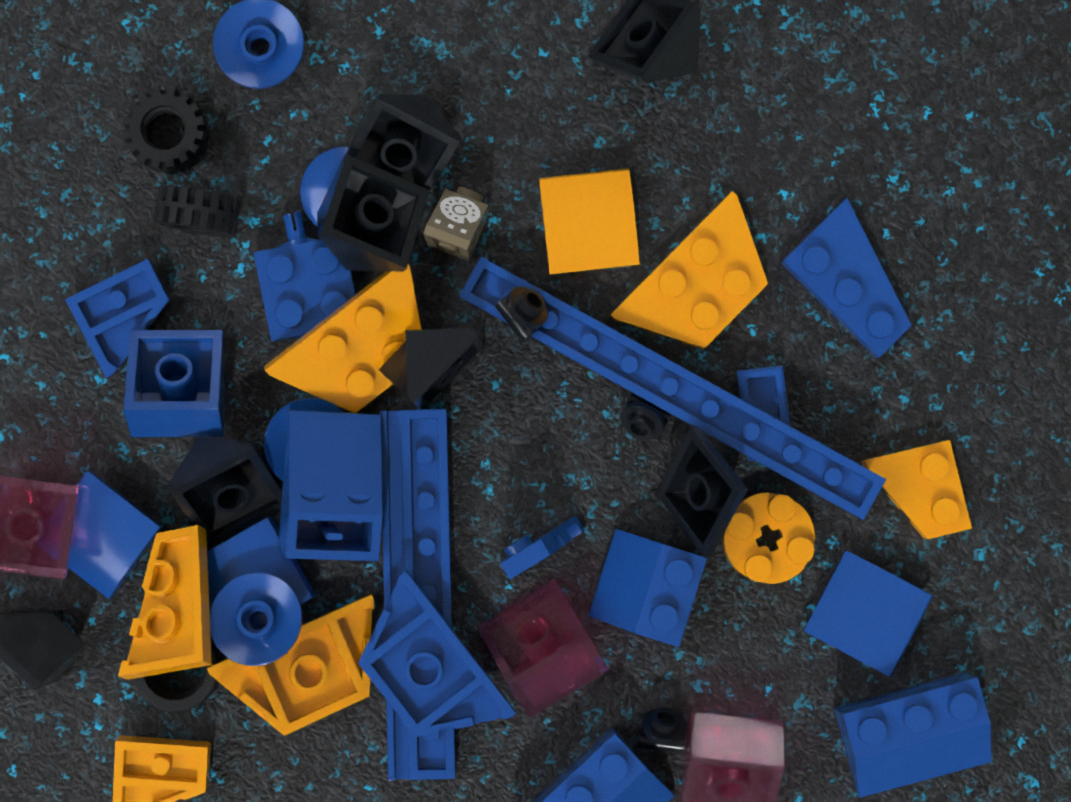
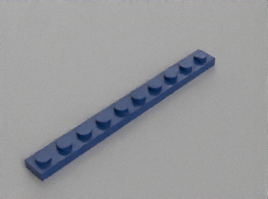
[459,257,886,520]

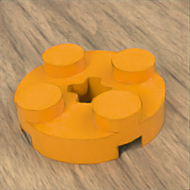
[722,492,815,584]

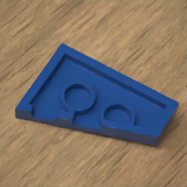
[781,198,912,359]

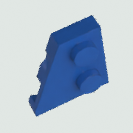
[65,258,171,378]
[500,515,585,580]

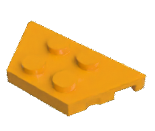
[610,191,768,350]
[264,264,422,413]
[206,594,375,736]

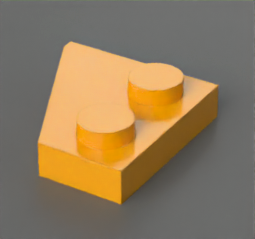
[862,440,972,539]

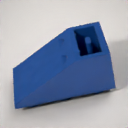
[278,410,383,561]

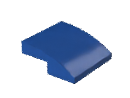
[37,471,163,599]
[207,516,316,630]
[804,550,933,677]

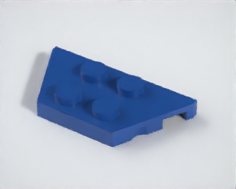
[358,570,516,737]

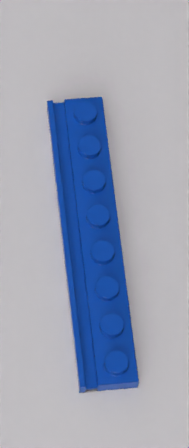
[380,409,456,781]

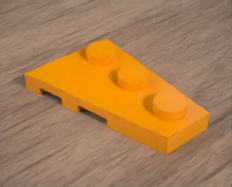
[118,525,212,680]

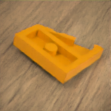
[112,735,211,802]

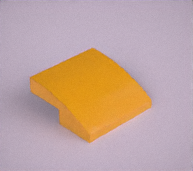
[539,168,640,274]

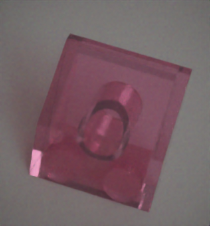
[0,474,80,579]
[477,579,609,718]
[679,712,785,802]

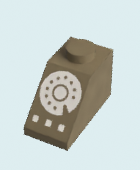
[423,187,489,262]

